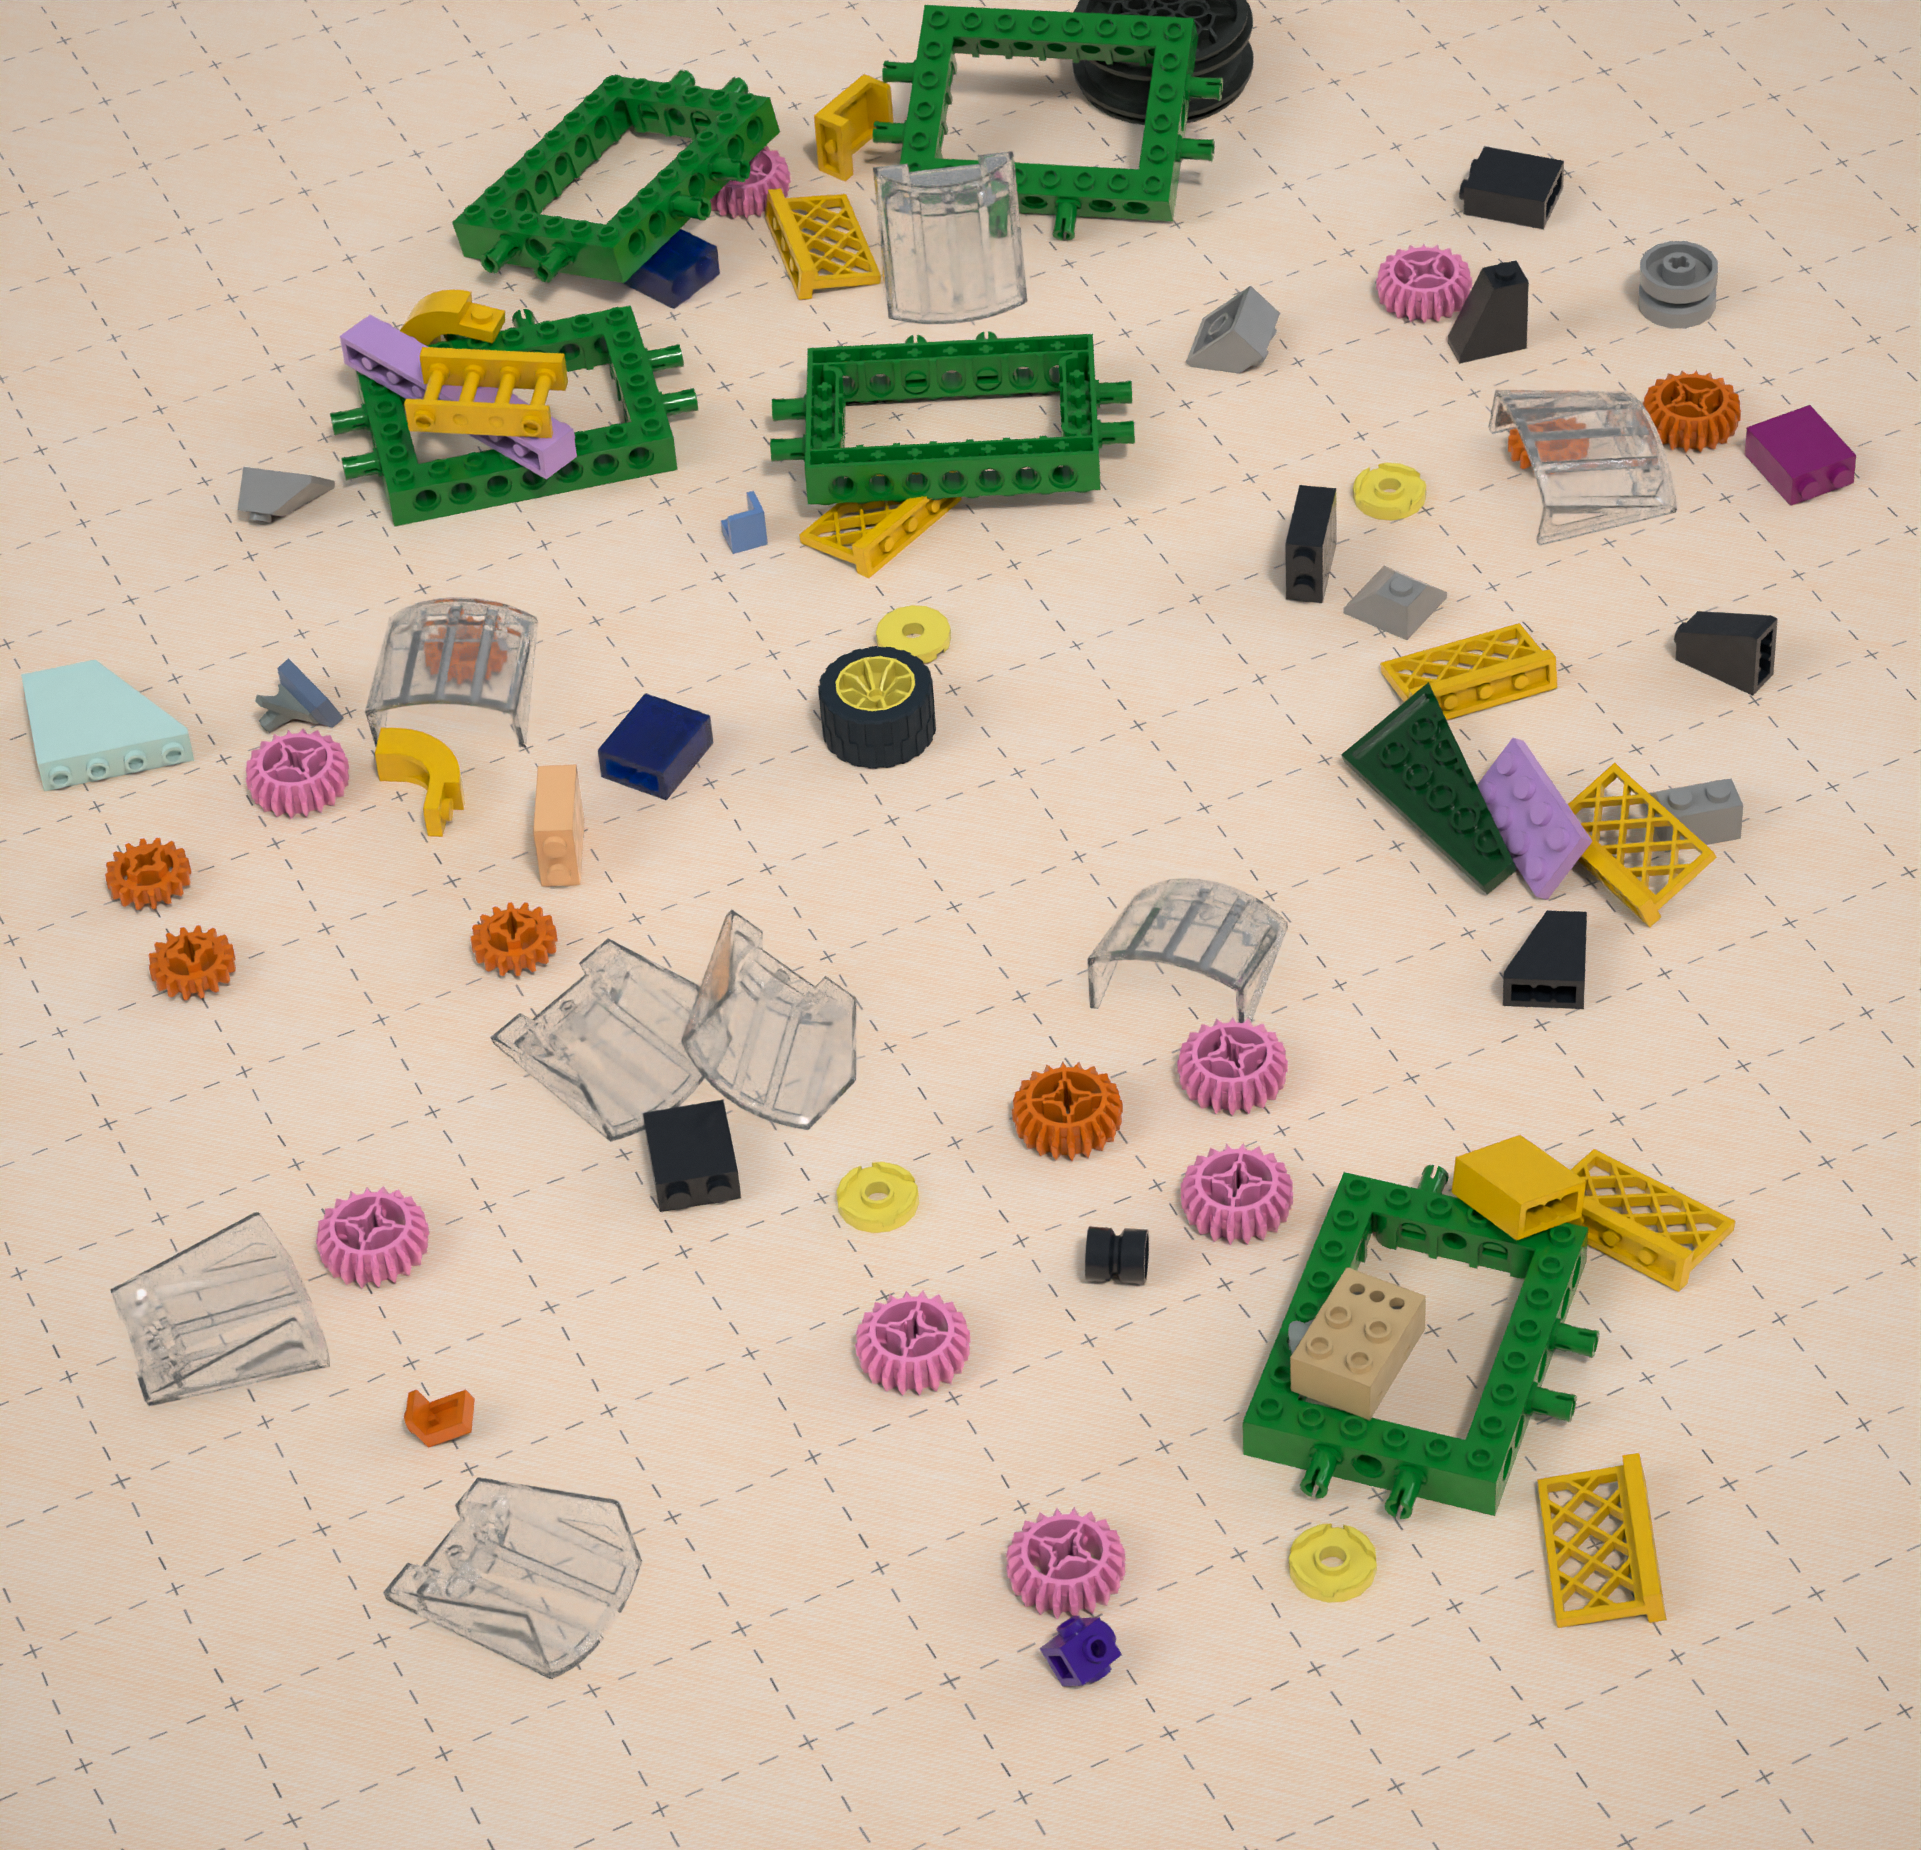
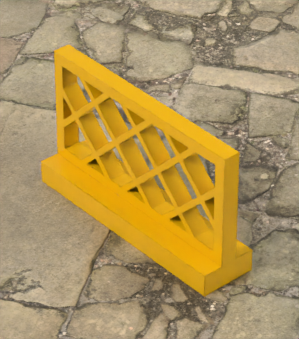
[765,189,881,300]
[799,471,962,579]
[1380,623,1558,720]
[1568,762,1717,927]
[1567,1149,1736,1292]
[1537,1453,1667,1628]

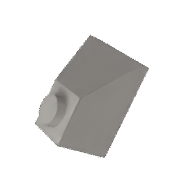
[238,467,335,522]
[1344,566,1447,640]

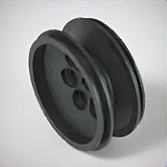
[1073,0,1254,125]

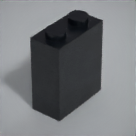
[1459,146,1564,230]
[1285,485,1337,603]
[643,1099,741,1212]

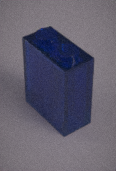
[623,229,720,309]
[598,693,713,801]

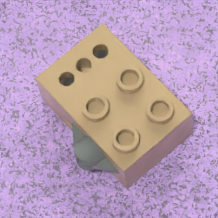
[1288,1267,1426,1420]

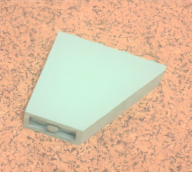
[21,659,194,792]

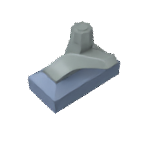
[255,658,343,733]

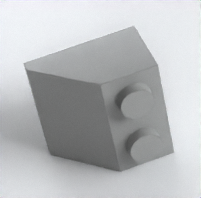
[1186,286,1280,374]
[1645,778,1743,853]

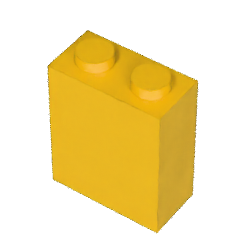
[1451,1135,1586,1240]

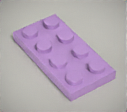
[1477,738,1592,900]

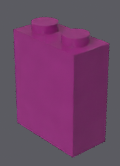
[1745,405,1856,506]

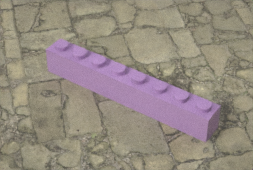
[340,314,577,479]

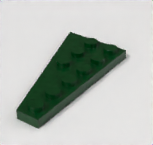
[1341,682,1517,895]

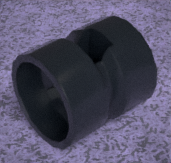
[1085,1226,1149,1284]

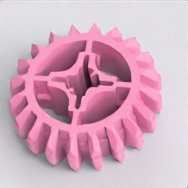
[710,146,791,219]
[1376,244,1472,323]
[246,728,349,819]
[1177,1017,1288,1116]
[1181,1143,1293,1245]
[316,1186,429,1288]
[855,1290,971,1396]
[1006,1507,1125,1619]

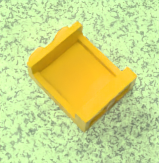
[814,74,894,182]

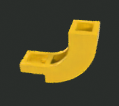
[400,289,505,345]
[375,727,465,837]

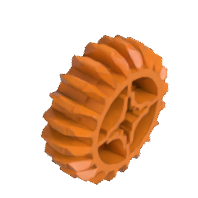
[1642,370,1741,453]
[1012,1061,1123,1161]

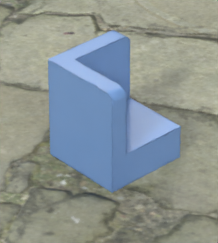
[721,491,768,554]

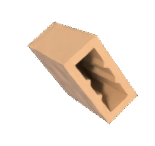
[533,764,584,887]

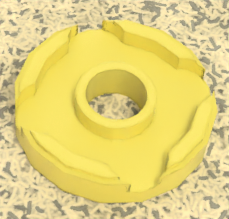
[1353,462,1426,521]
[876,605,951,664]
[836,1162,919,1233]
[1289,1523,1377,1603]

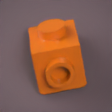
[404,1389,475,1448]

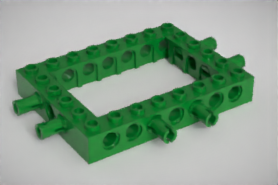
[873,5,1223,240]
[452,70,780,283]
[330,305,698,527]
[770,331,1135,506]
[1242,1165,1599,1519]

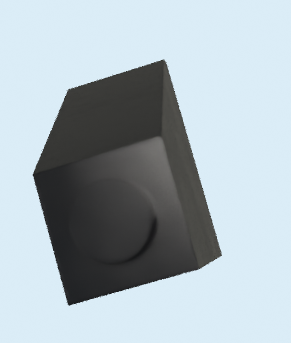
[1447,260,1529,364]
[1674,611,1778,696]
[1503,910,1587,1009]

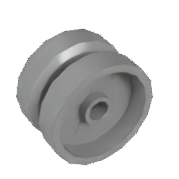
[1638,241,1718,328]

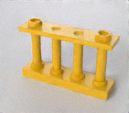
[404,347,568,438]

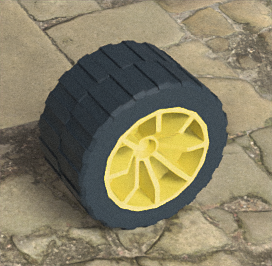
[818,646,936,769]

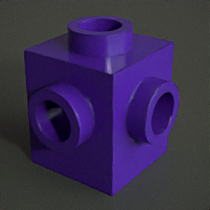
[1040,1615,1122,1686]

